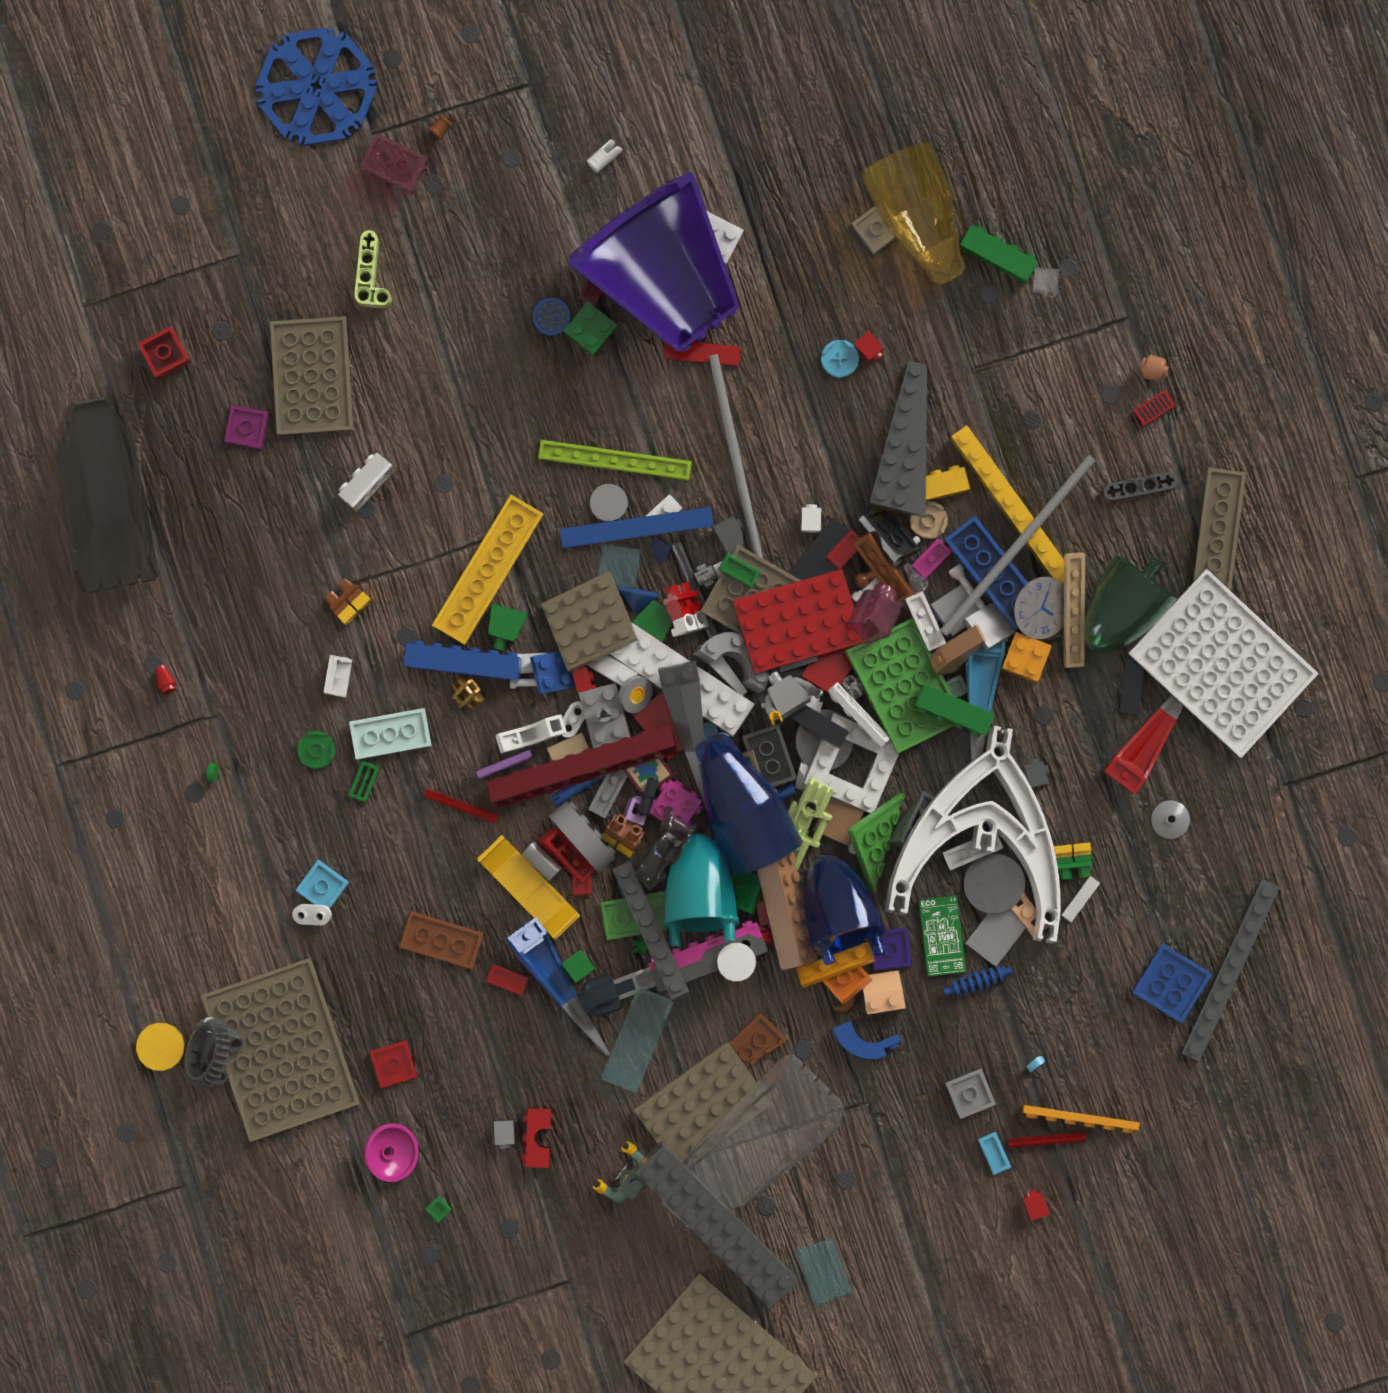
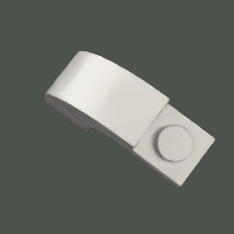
[495,714,567,753]

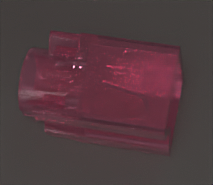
[848,584,902,644]

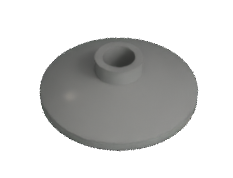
[1151,800,1190,839]

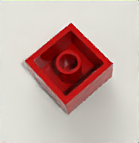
[138,326,192,380]

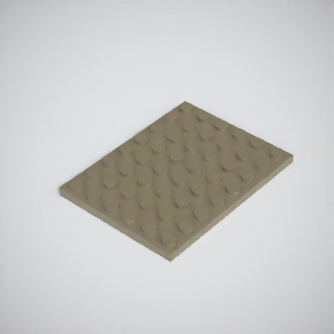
[201,958,360,1142]
[623,1273,817,1393]

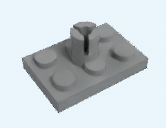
[579,683,630,749]

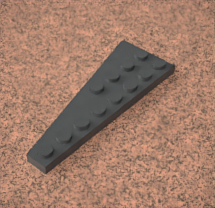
[870,361,927,518]

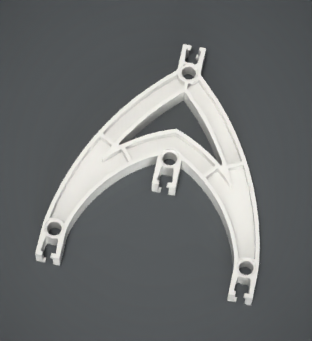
[884,726,1060,943]

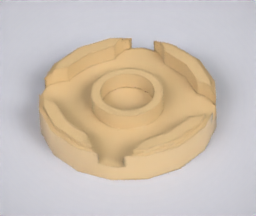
[910,501,948,540]

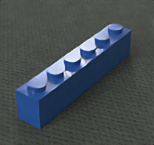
[403,640,522,682]

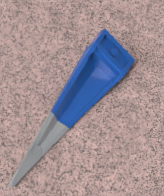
[506,918,610,1056]

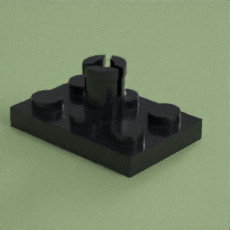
[859,507,920,563]

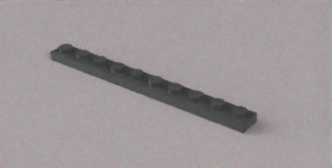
[1181,879,1280,1062]

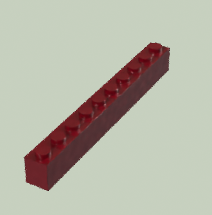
[486,725,679,809]

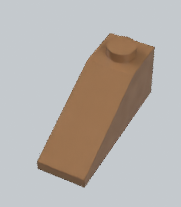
[929,625,986,674]

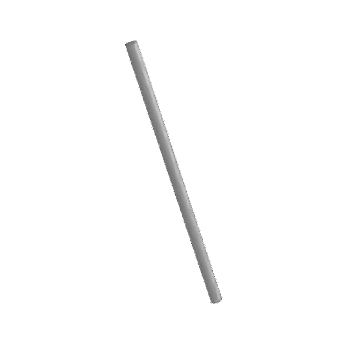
[709,354,763,558]
[940,455,1095,636]

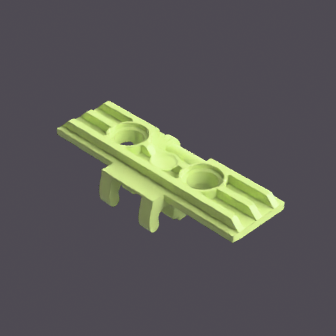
[786,777,834,870]

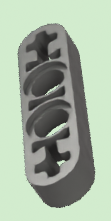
[1103,472,1177,501]

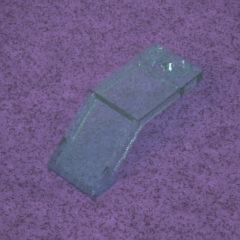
[601,987,673,1094]

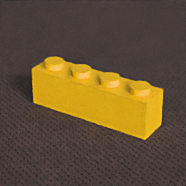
[926,465,970,501]

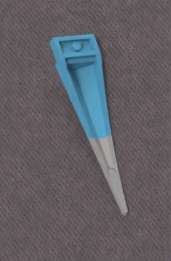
[965,640,1005,787]

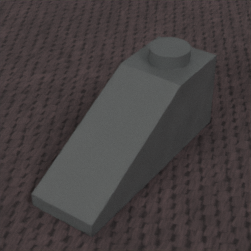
[713,516,744,555]
[889,791,934,850]

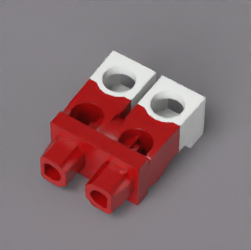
[662,582,709,637]

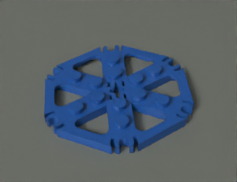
[255,27,377,146]

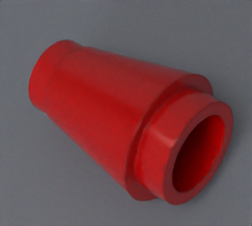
[155,665,177,695]

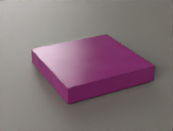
[224,405,269,450]

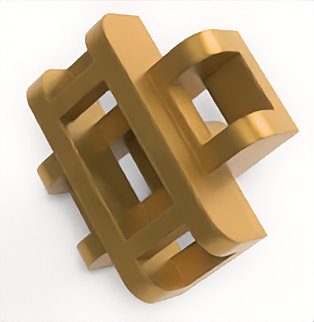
[452,675,485,709]

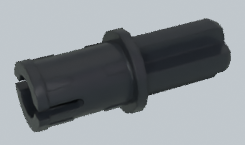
[638,777,659,816]

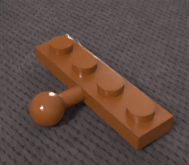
[853,533,913,604]

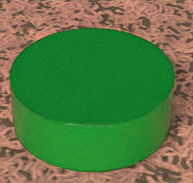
[206,763,219,783]

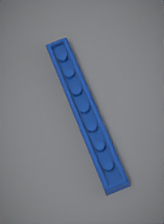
[560,507,714,548]

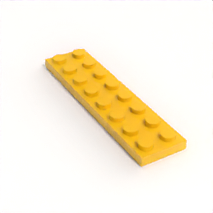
[432,494,544,645]

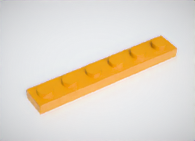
[1022,1105,1140,1133]

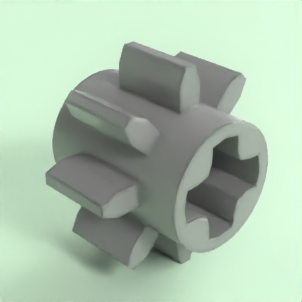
[694,563,717,588]
[842,675,864,699]

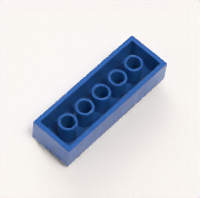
[944,516,1028,631]

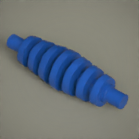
[943,966,1013,996]

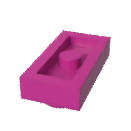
[911,538,952,579]

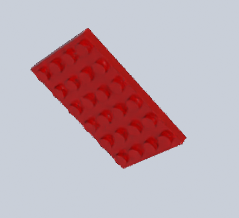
[732,569,865,674]

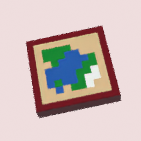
[623,758,674,795]

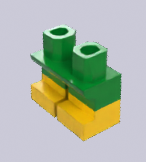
[1054,842,1092,880]

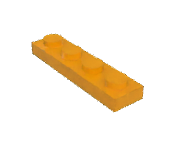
[797,942,875,988]

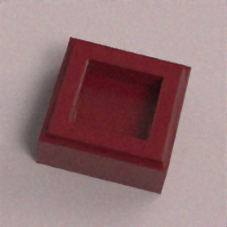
[578,282,604,307]

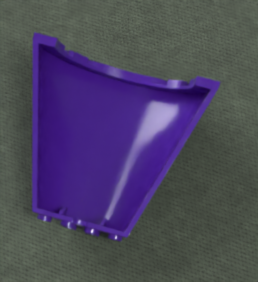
[567,172,740,353]

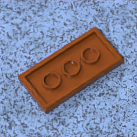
[399,911,484,970]

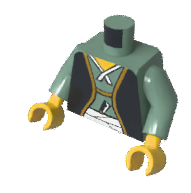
[593,1141,645,1203]

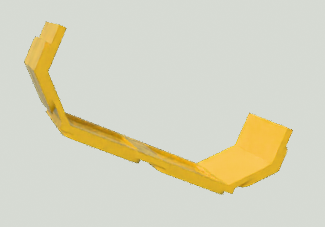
[477,835,580,940]

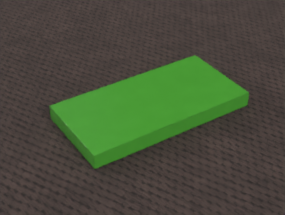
[600,891,667,940]

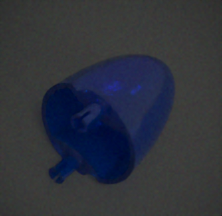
[804,854,886,965]

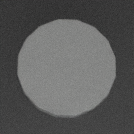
[590,484,628,522]

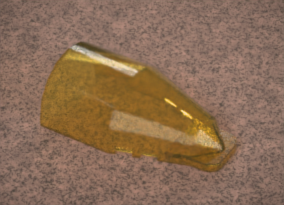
[861,141,965,285]

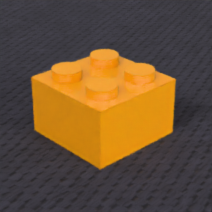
[1001,632,1052,683]

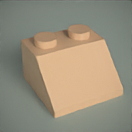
[862,970,906,1014]

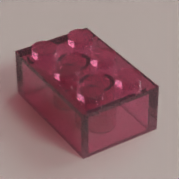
[359,133,429,195]

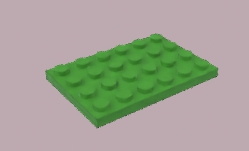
[845,618,953,754]

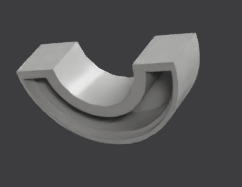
[693,632,769,694]
[549,801,616,873]

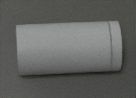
[522,841,562,881]

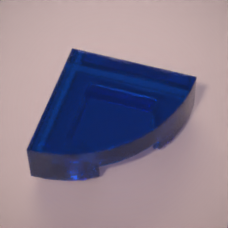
[652,538,671,564]

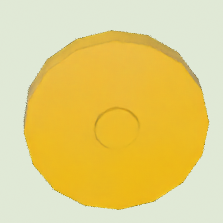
[136,1023,185,1071]

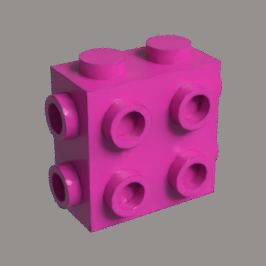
[650,779,703,834]

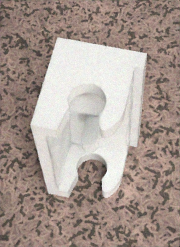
[324,655,352,698]

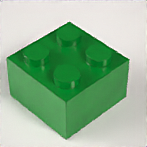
[564,301,618,358]

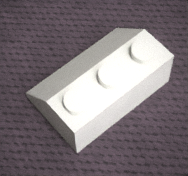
[338,453,395,512]

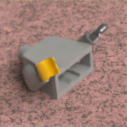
[765,671,823,725]

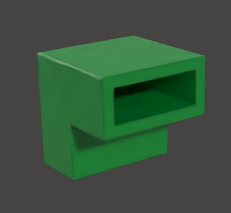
[561,949,595,983]

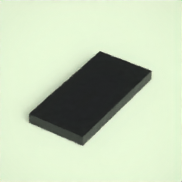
[789,517,850,581]

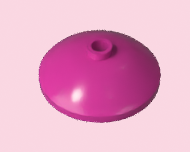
[364,1123,419,1182]

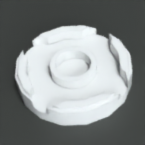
[717,943,756,981]

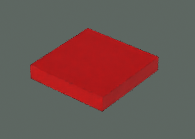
[369,1040,418,1089]

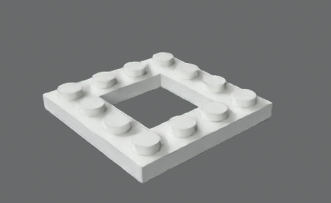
[803,713,898,813]

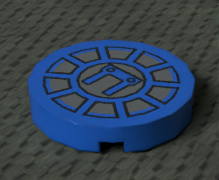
[533,298,571,336]

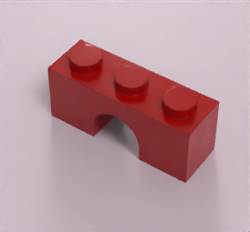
[522,1108,552,1168]

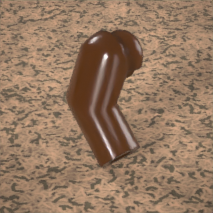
[834,994,857,1015]

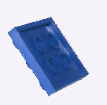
[1132,944,1212,1024]

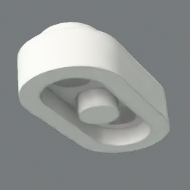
[562,702,585,738]
[292,904,332,925]

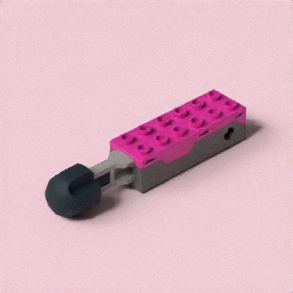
[579,920,774,1016]

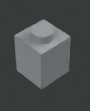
[494,1120,515,1149]

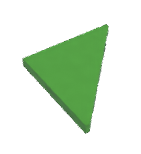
[847,793,905,894]

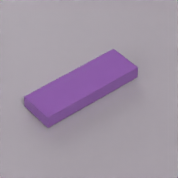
[476,750,533,779]

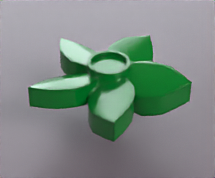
[632,937,648,955]

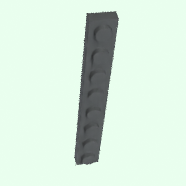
[612,861,690,1002]

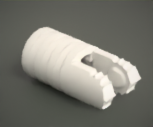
[586,139,623,173]

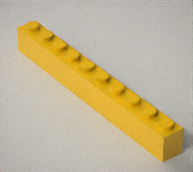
[950,425,1064,585]

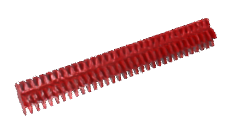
[424,788,499,824]
[1008,1132,1086,1149]

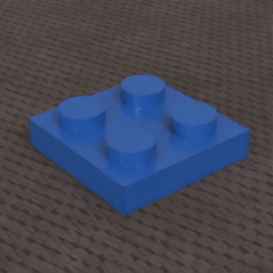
[530,651,575,695]

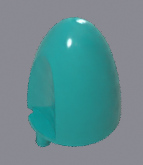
[664,833,739,948]

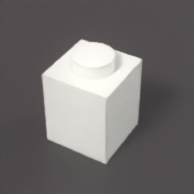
[801,504,821,533]

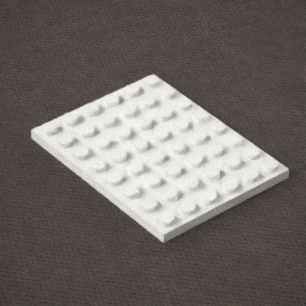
[1128,569,1319,758]

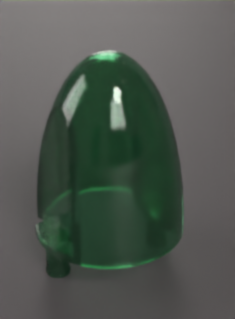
[1084,554,1177,654]

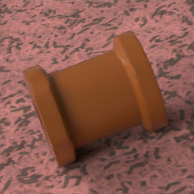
[428,114,453,140]

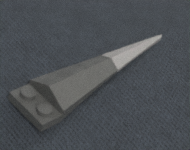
[658,660,710,813]

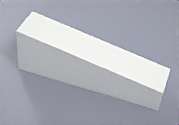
[709,656,747,696]
[1061,876,1100,922]

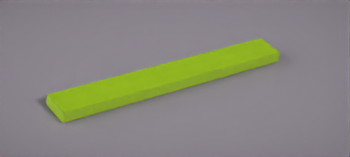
[538,440,692,481]

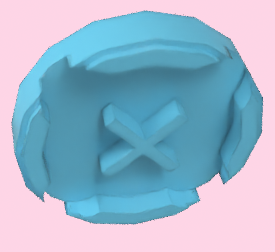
[821,340,859,378]

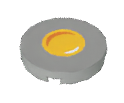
[618,675,652,714]

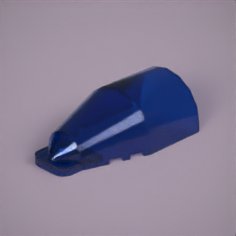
[695,732,803,877]

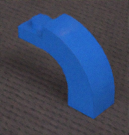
[832,1021,901,1059]

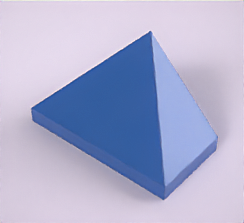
[620,586,658,614]

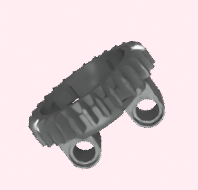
[183,1017,244,1089]

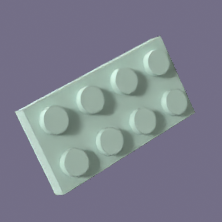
[349,708,432,760]

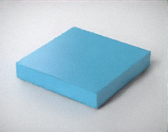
[295,860,349,909]

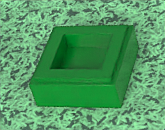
[425,1196,452,1223]

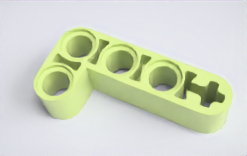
[355,230,392,308]

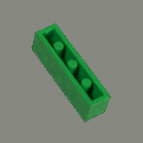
[959,225,1038,284]
[913,684,995,737]

